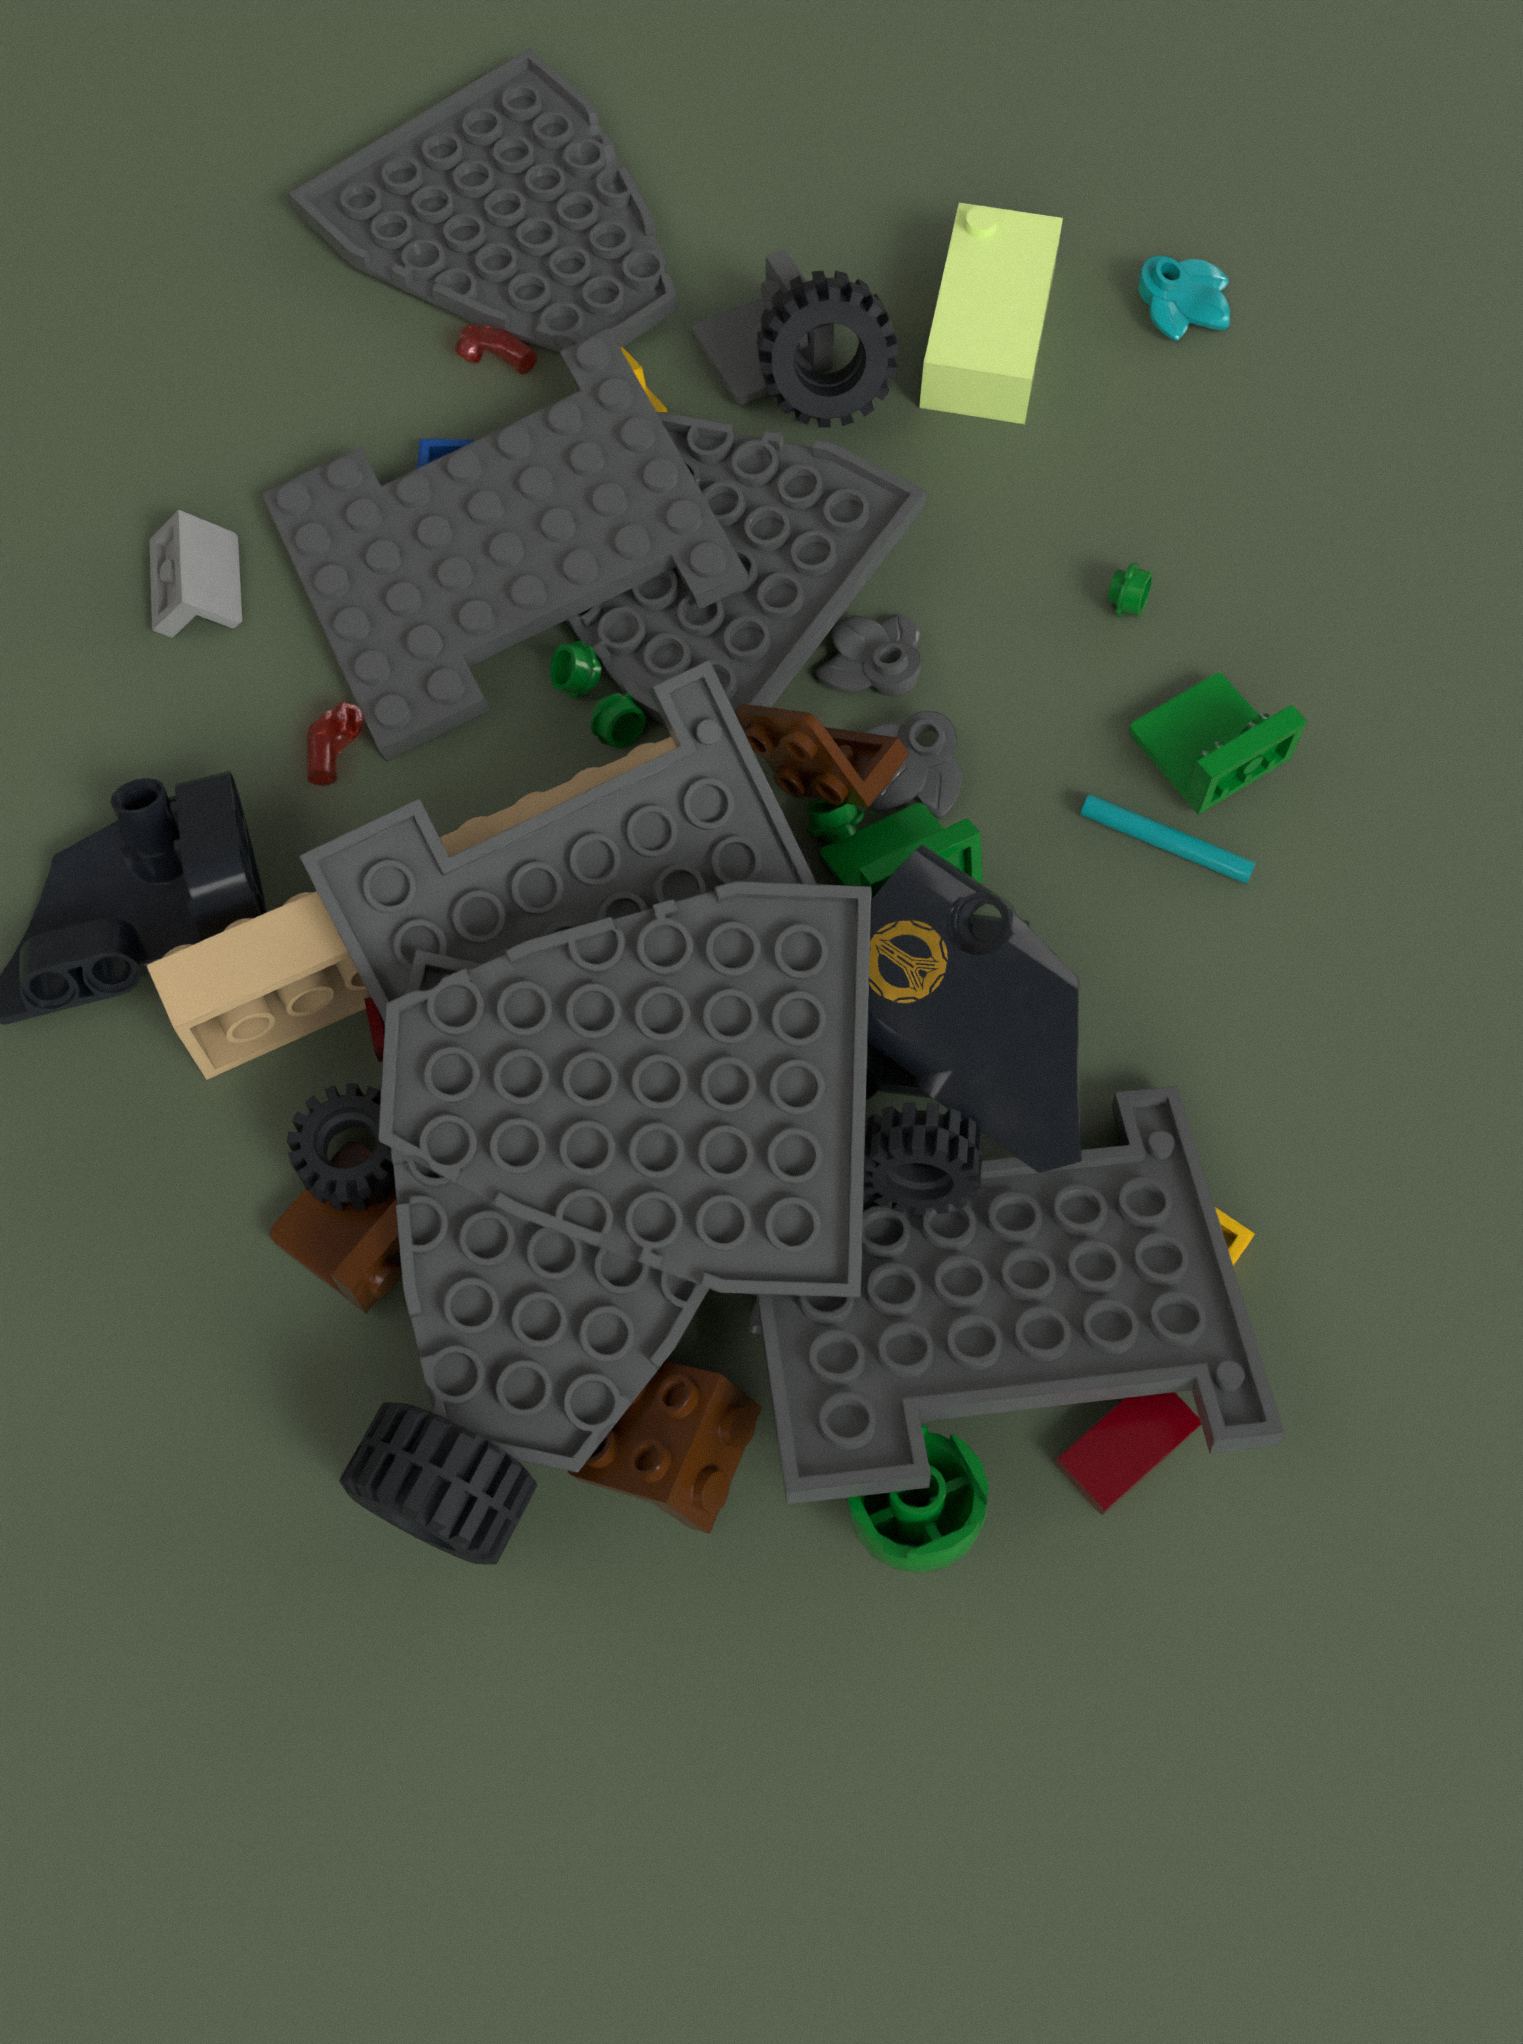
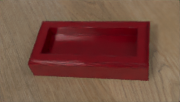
[1055,1392,1201,1515]

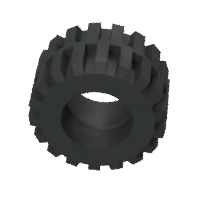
[757,270,899,428]
[339,1402,537,1565]

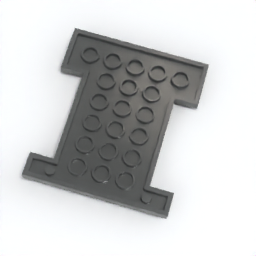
[262,328,750,761]
[299,660,817,1023]
[756,1086,1285,1505]

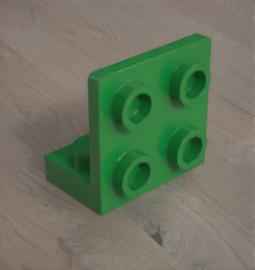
[1128,673,1307,815]
[819,803,983,900]

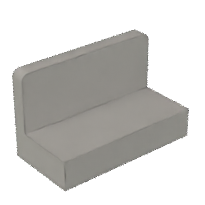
[149,509,242,638]

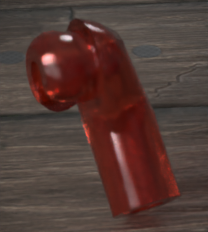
[455,324,537,375]
[306,702,364,786]

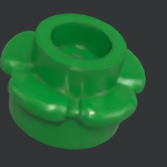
[1108,563,1153,618]
[550,641,601,699]
[590,693,646,748]
[806,798,864,843]

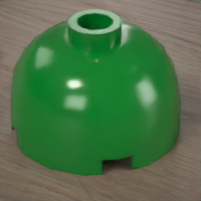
[846,1425,989,1573]

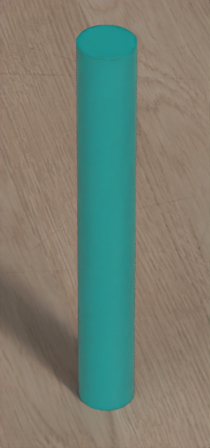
[1080,793,1257,885]

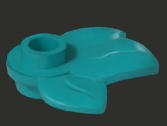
[1138,255,1230,342]

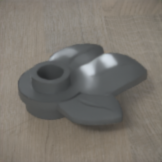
[814,613,922,696]
[866,711,963,819]

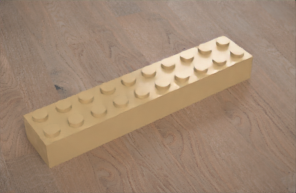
[146,737,677,1080]

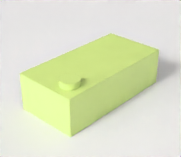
[919,203,1063,424]

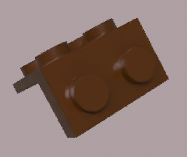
[734,704,909,808]
[270,1141,402,1314]
[568,1361,762,1534]

